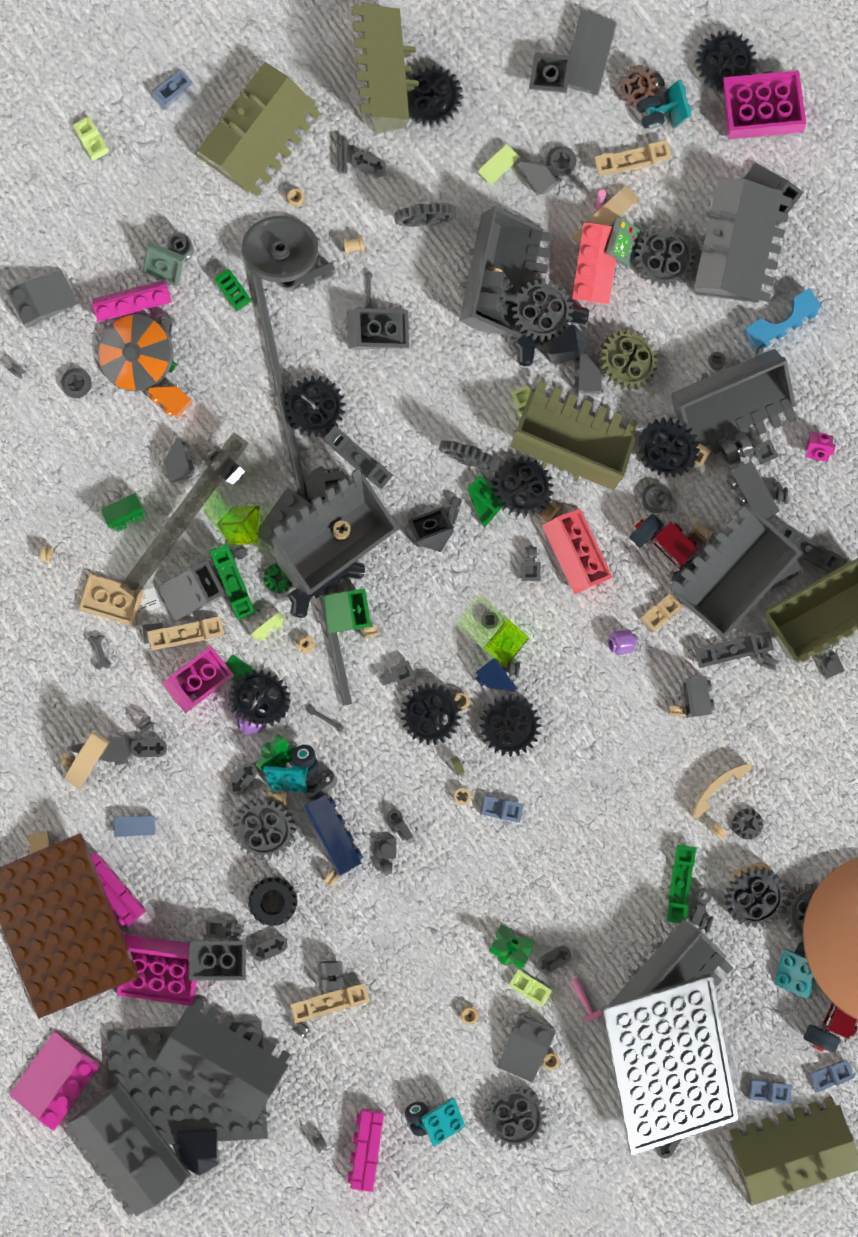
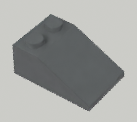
[7,270,78,329]
[347,308,409,349]
[67,736,133,765]
[188,940,247,981]
[497,1013,556,1083]

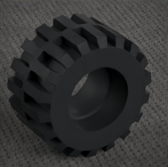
[248,877,298,927]

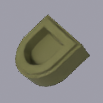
[450,756,465,777]

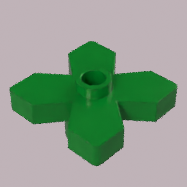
[255,734,296,772]
[489,924,535,969]

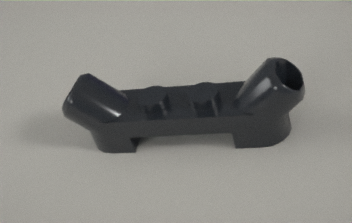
[512,299,589,366]
[286,562,366,618]

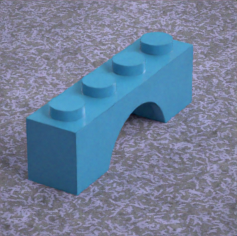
[743,288,822,350]

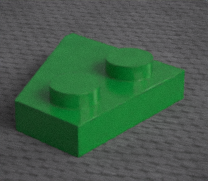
[467,475,504,528]

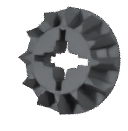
[546,146,577,177]
[61,368,92,398]
[641,483,672,513]
[732,809,764,840]

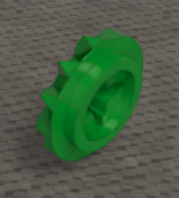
[263,563,293,593]

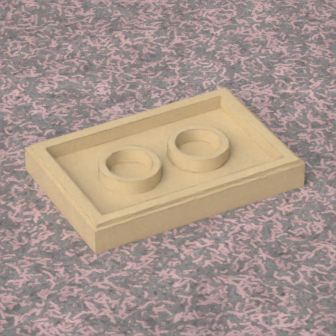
[78,573,145,626]

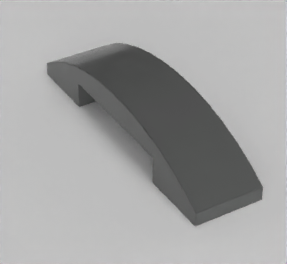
[323,425,393,489]
[777,521,847,573]
[694,631,774,668]

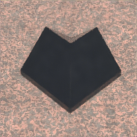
[547,323,591,366]
[408,507,454,552]
[178,1129,220,1176]

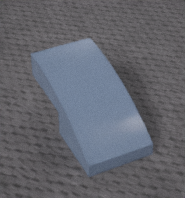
[480,796,524,823]
[113,815,155,837]
[809,1060,855,1092]
[748,1079,792,1104]

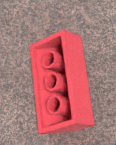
[572,222,616,304]
[542,509,613,595]

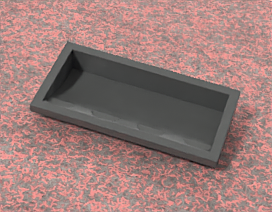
[568,10,617,96]

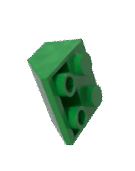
[101,492,147,532]
[322,588,372,634]

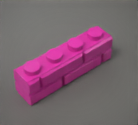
[92,279,172,322]
[91,852,147,927]
[347,1108,384,1192]

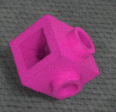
[805,431,836,462]

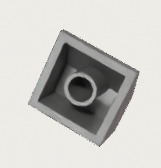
[682,676,715,718]

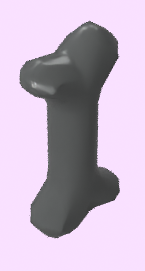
[88,634,111,670]

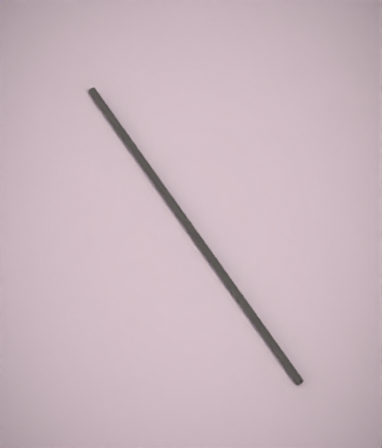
[250,271,352,706]

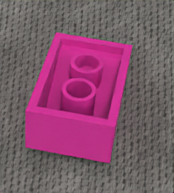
[162,646,234,714]

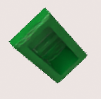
[214,268,252,312]

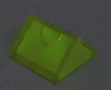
[217,506,260,545]
[483,618,529,668]

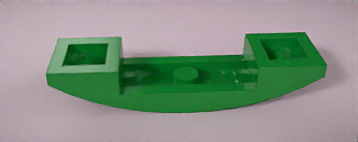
[209,544,255,620]
[666,845,697,923]

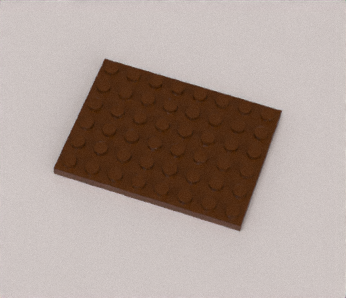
[0,833,140,1019]

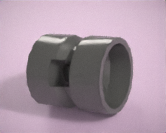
[167,232,194,262]
[719,432,754,465]
[318,961,344,991]

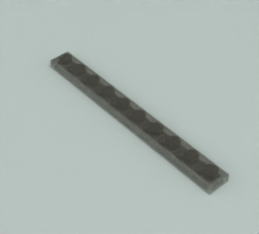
[120,432,249,598]

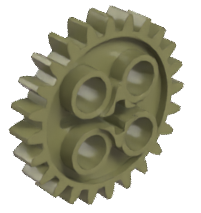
[598,329,659,391]

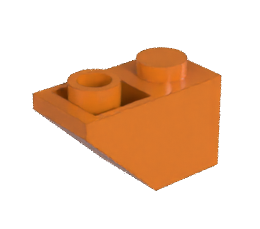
[147,386,192,419]

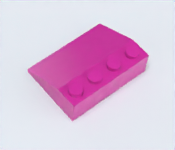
[723,70,806,140]
[117,934,197,1006]
[10,1031,102,1131]

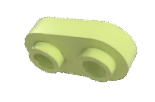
[251,612,285,642]

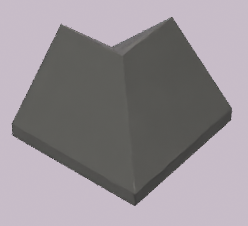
[529,53,573,93]

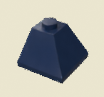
[475,658,518,692]

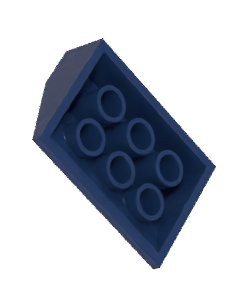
[304,795,363,876]

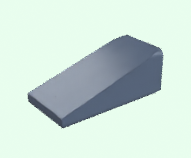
[151,69,193,110]

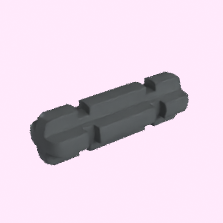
[337,136,348,174]
[447,497,462,534]

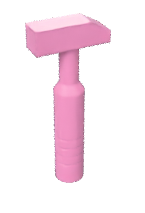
[595,189,606,212]
[571,977,602,1021]

